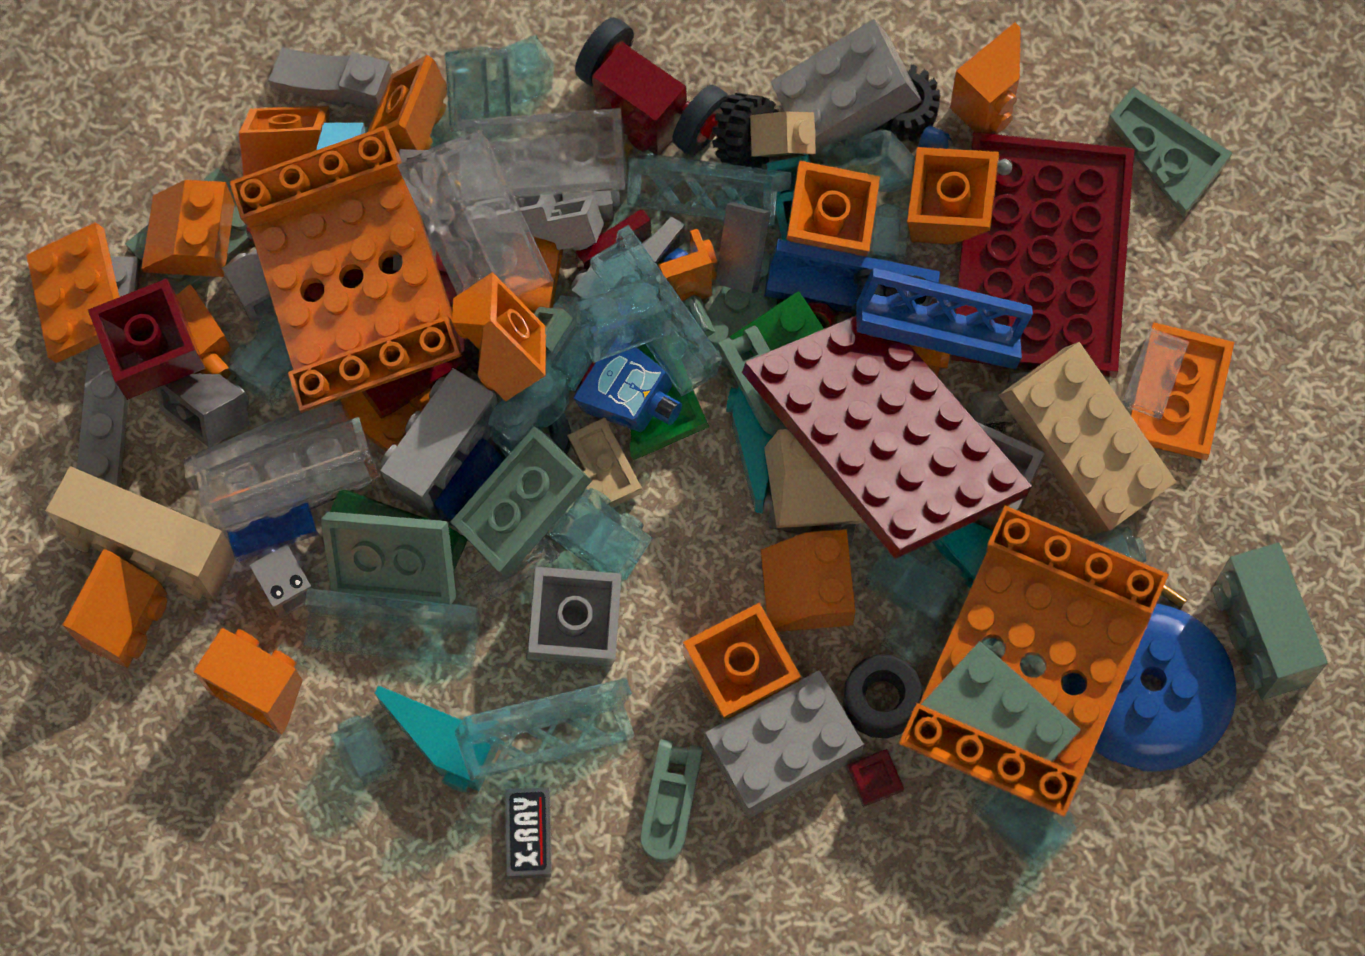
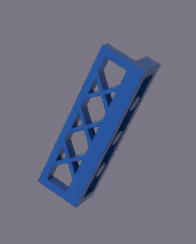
[764,239,940,313]
[856,268,1033,369]

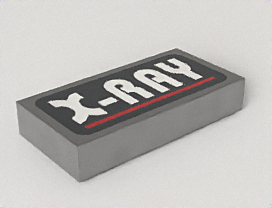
[505,787,552,879]

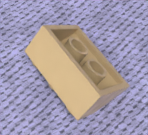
[764,429,865,528]

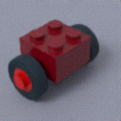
[575,17,729,157]

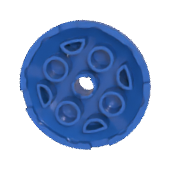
[1062,604,1237,772]

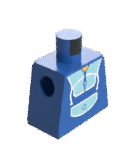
[574,332,682,432]

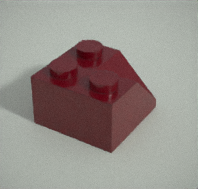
[88,278,205,400]

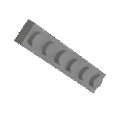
[77,257,141,488]

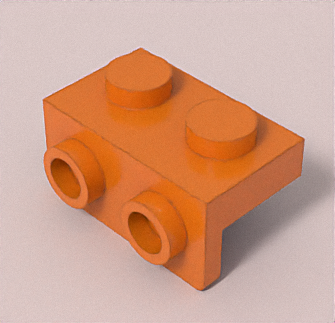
[659,228,717,312]

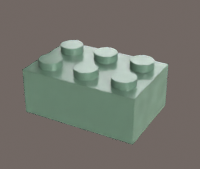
[1213,542,1328,701]

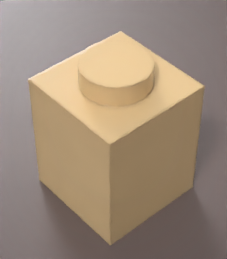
[750,111,816,157]

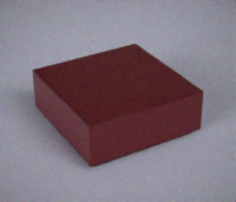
[846,749,904,807]

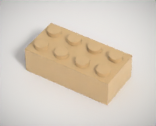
[999,342,1176,533]
[45,466,238,601]

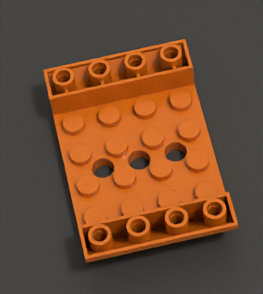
[229,126,462,413]
[899,505,1169,818]

